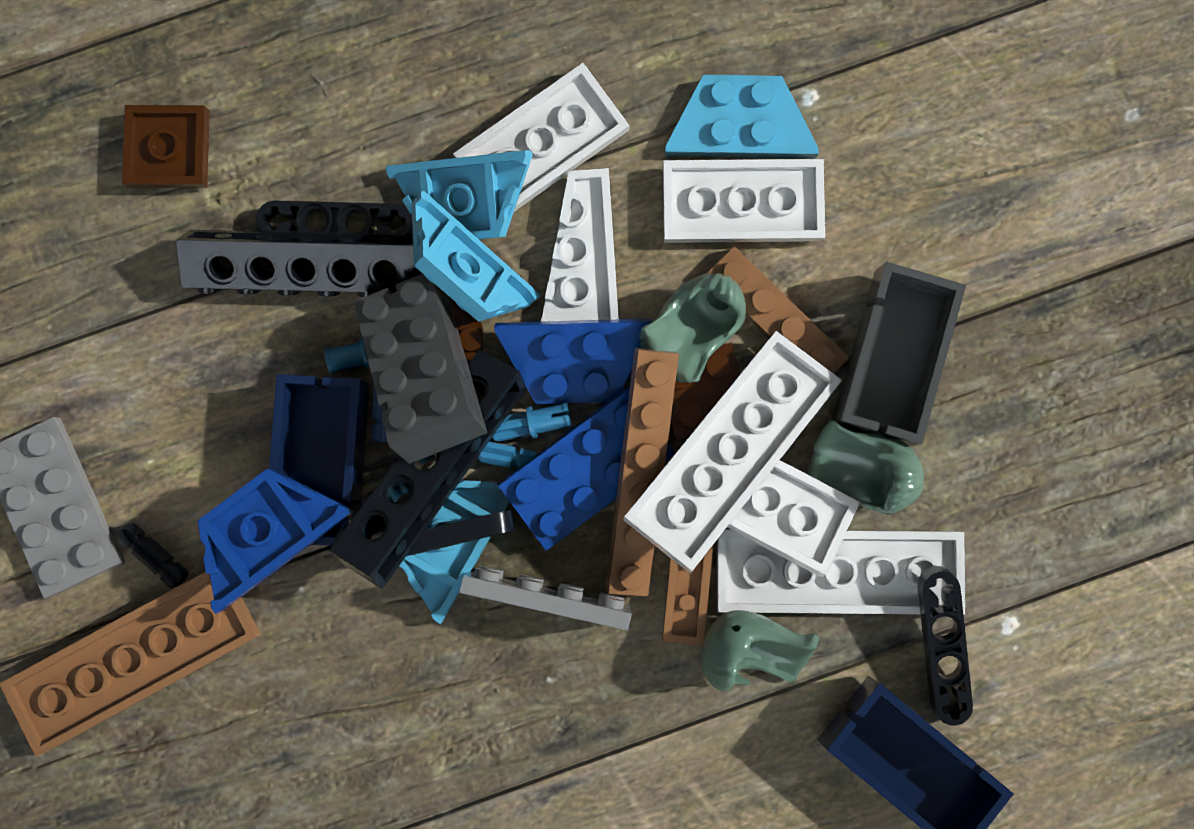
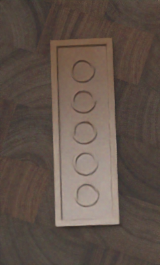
[0,572,261,757]

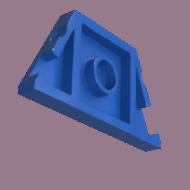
[494,318,652,404]
[198,468,353,614]

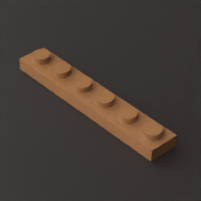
[605,348,679,596]

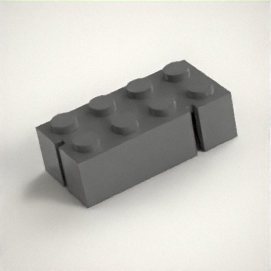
[832,262,966,446]
[354,273,487,464]

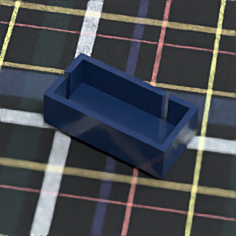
[269,374,370,546]
[817,676,1014,829]

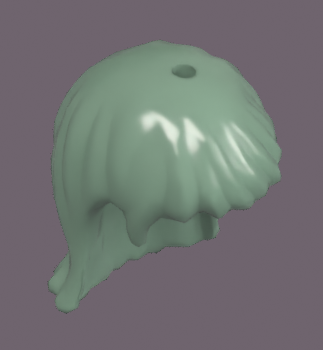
[639,273,746,383]
[808,421,924,515]
[701,610,819,691]

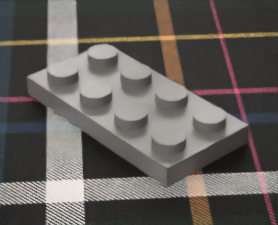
[0,417,125,599]
[459,566,632,630]

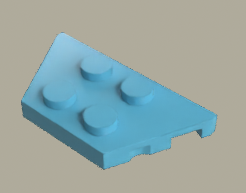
[665,75,819,159]
[386,150,532,239]
[412,190,540,322]
[399,480,510,624]

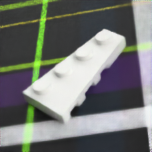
[540,168,619,322]

